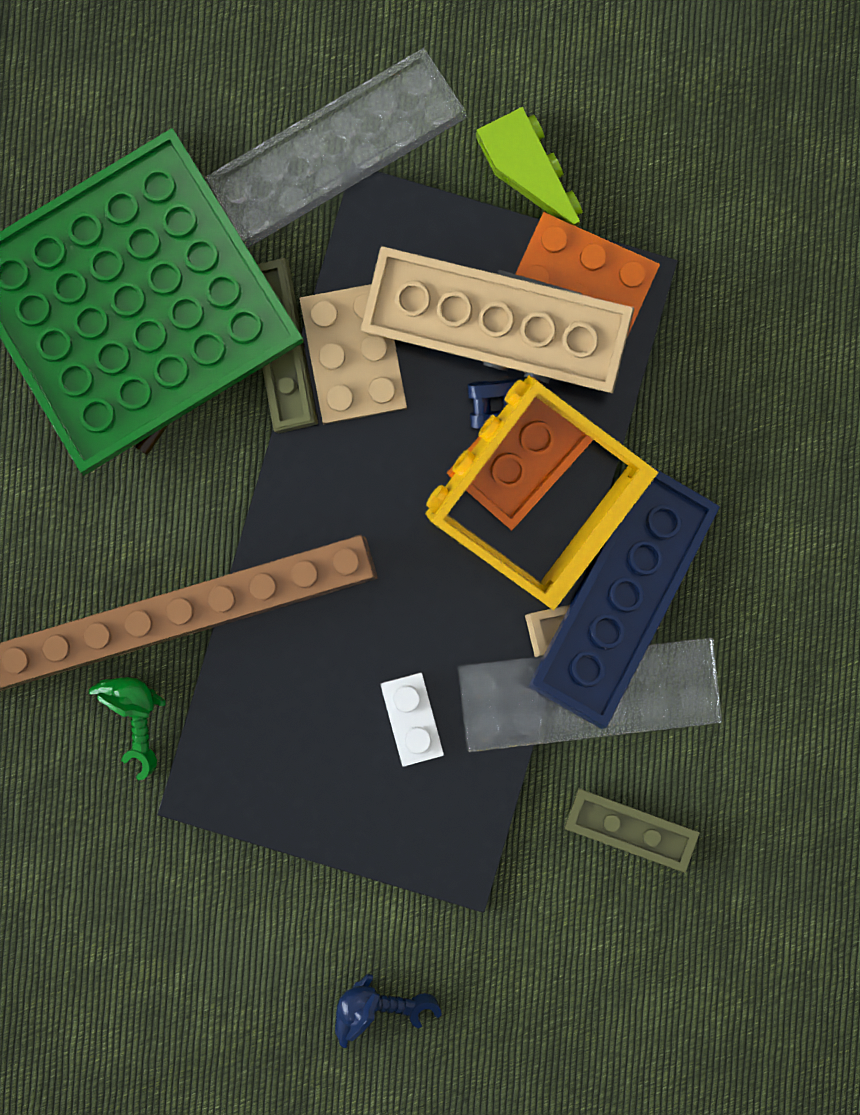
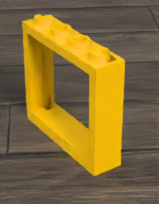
[425,375,659,610]

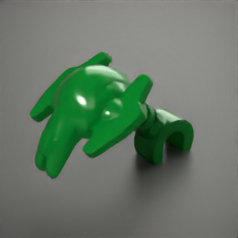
[88,677,166,781]

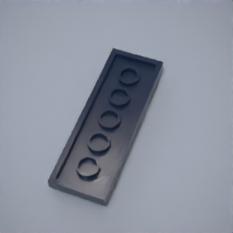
[527,464,720,729]

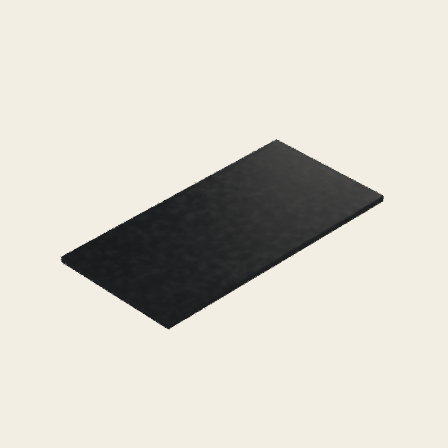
[157,164,678,913]

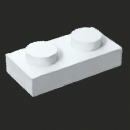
[380,672,444,767]

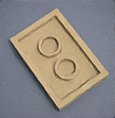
[299,284,407,425]

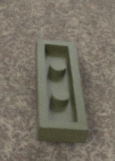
[564,788,700,873]

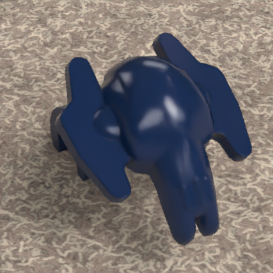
[335,974,442,1048]

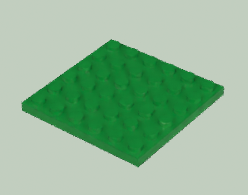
[0,128,304,476]

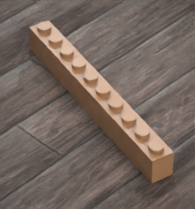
[0,535,378,691]

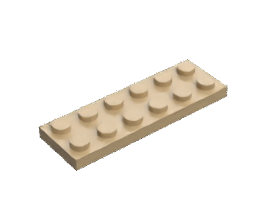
[360,246,634,394]

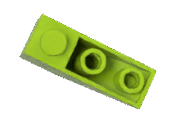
[476,107,583,227]

